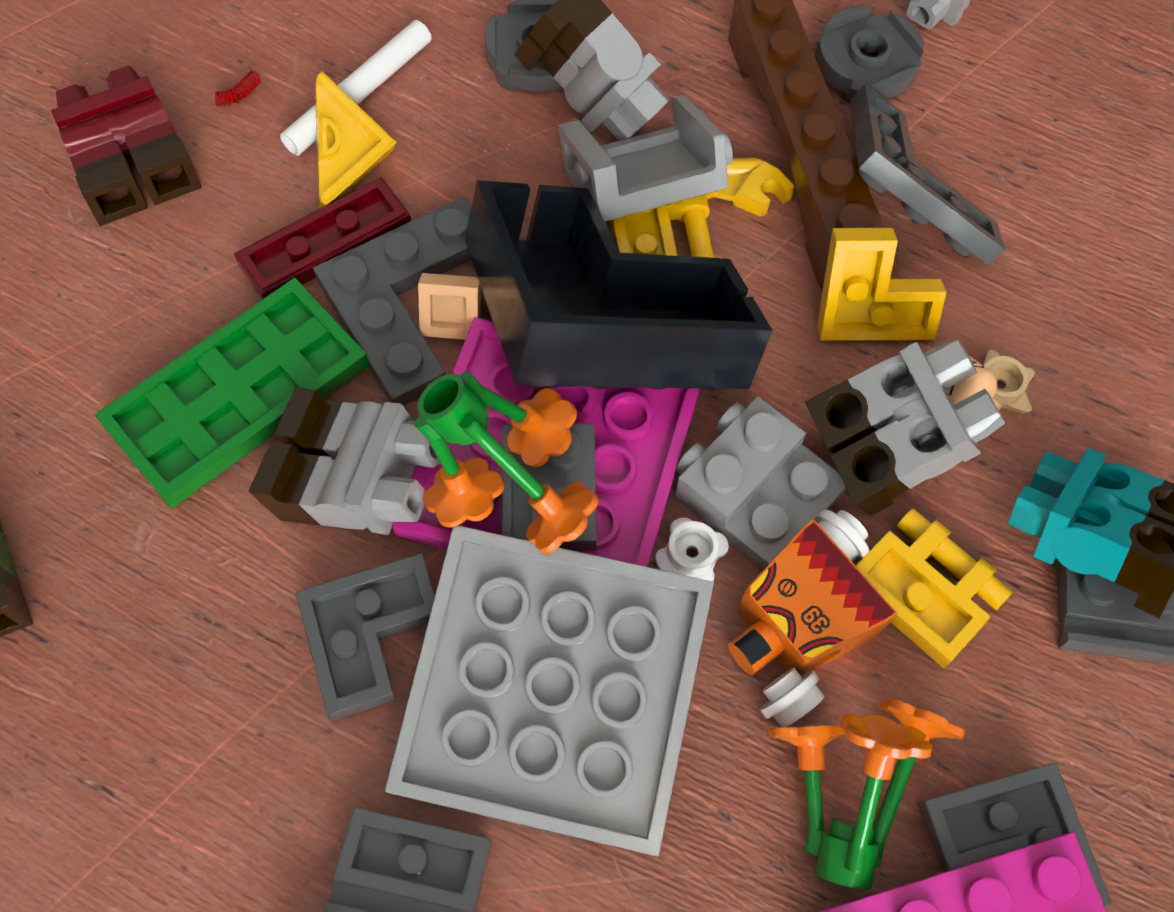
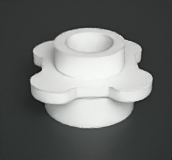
[655,518,729,581]

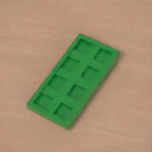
[94,278,370,509]

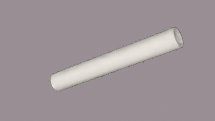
[280,20,432,156]

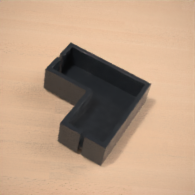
[465,180,773,390]

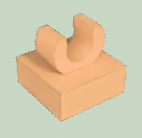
[418,273,481,340]

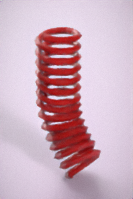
[215,70,261,107]

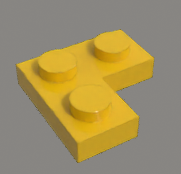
[817,228,947,341]

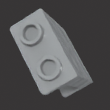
[558,95,733,222]

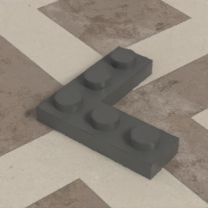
[850,84,1005,265]
[313,197,471,406]

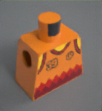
[728,519,898,676]

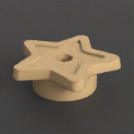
[983,349,1035,415]

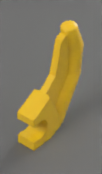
[705,157,795,217]

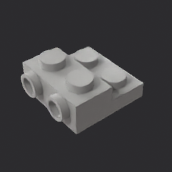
[675,396,847,570]

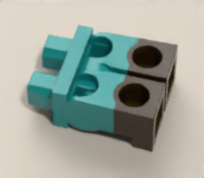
[1008,448,1174,619]

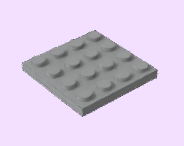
[385,526,714,857]

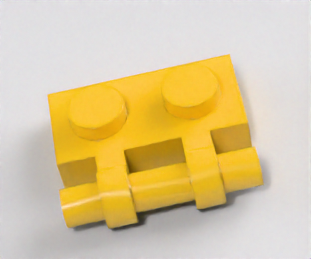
[856,508,1013,669]

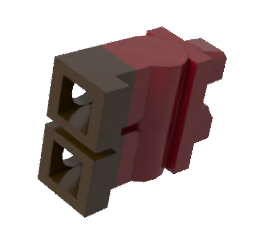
[50,66,202,226]

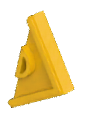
[315,71,397,208]

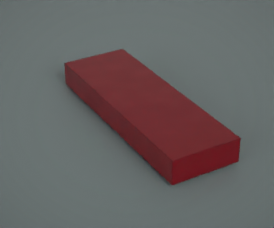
[234,177,411,300]

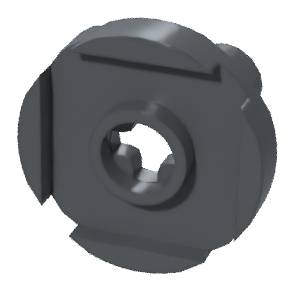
[485,0,564,92]
[815,6,923,104]

